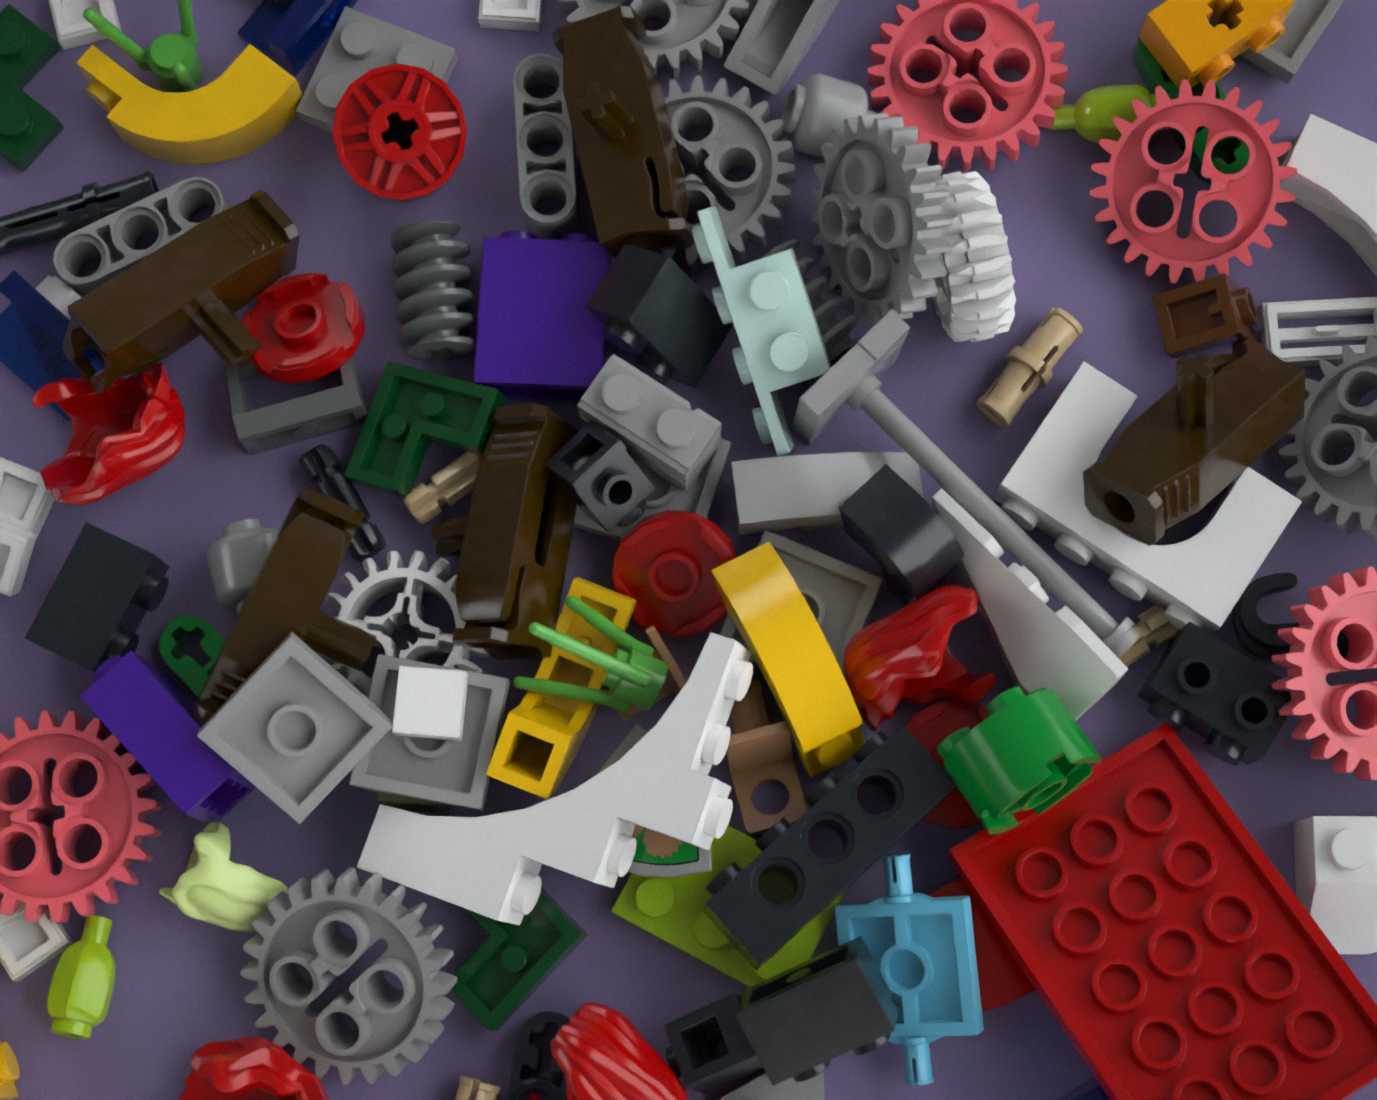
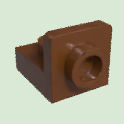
[1152,273,1258,359]

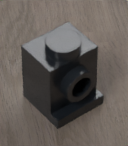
[545,420,655,532]
[664,992,763,1094]

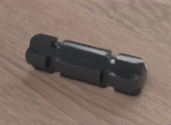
[299,444,386,561]

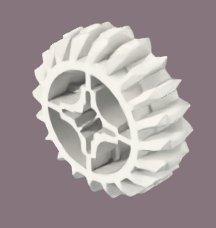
[933,171,1016,342]
[321,551,490,698]

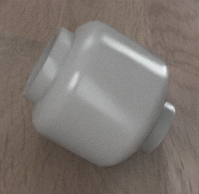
[781,73,876,159]
[206,519,279,613]

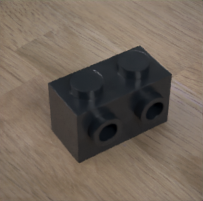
[585,243,733,388]
[25,522,170,672]
[1137,621,1292,765]
[735,936,898,1086]

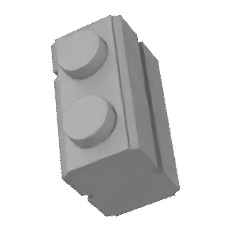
[577,354,722,492]

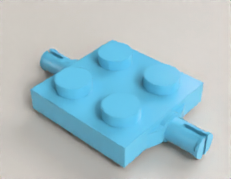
[834,853,984,1085]

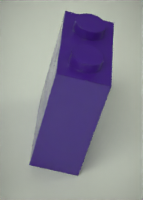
[474,230,612,403]
[80,651,256,824]

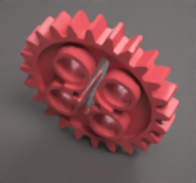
[867,0,1068,173]
[1089,79,1297,284]
[1271,566,1377,780]
[0,710,163,924]

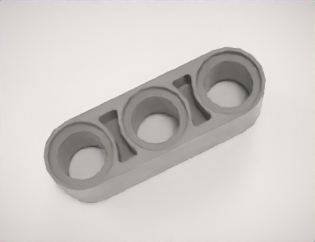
[513,53,579,240]
[53,177,230,297]

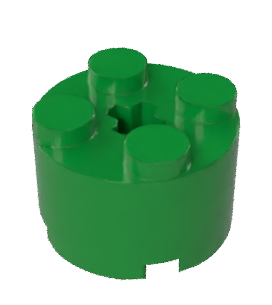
[937,686,1101,834]

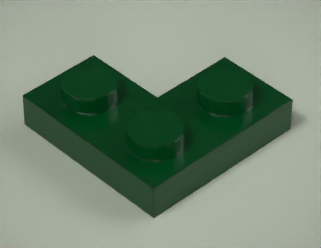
[0,4,64,172]
[344,361,507,498]
[451,887,588,1031]

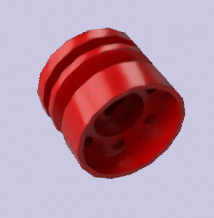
[332,63,467,202]

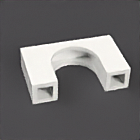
[993,362,1302,634]

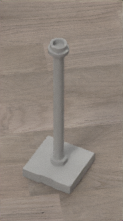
[792,309,1140,658]

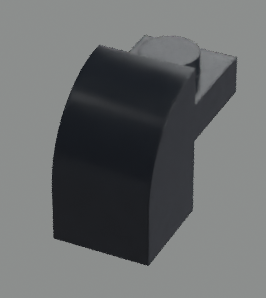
[839,464,964,605]

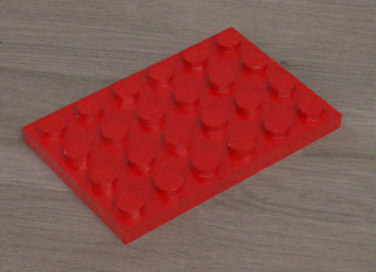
[948,722,1377,1100]

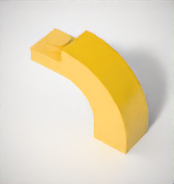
[76,44,303,165]
[711,542,865,778]
[485,577,637,800]

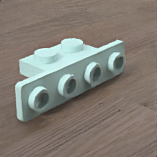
[692,207,831,456]

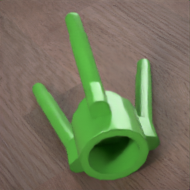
[83,0,203,93]
[513,596,669,714]

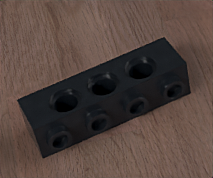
[703,726,956,971]

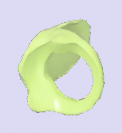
[159,820,288,932]

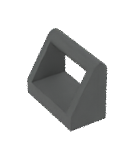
[224,355,369,455]

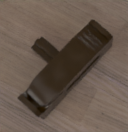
[552,6,695,258]
[62,190,300,393]
[1083,336,1305,546]
[431,403,579,660]
[192,483,377,724]

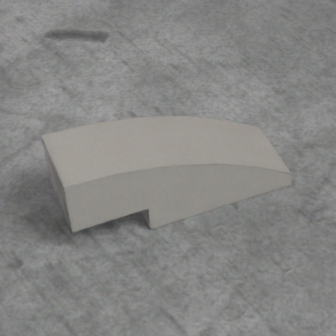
[723,0,841,97]
[730,452,924,535]

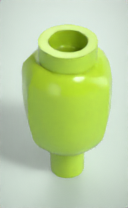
[1051,84,1162,143]
[46,915,117,1040]

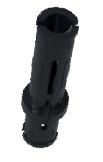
[0,170,160,256]

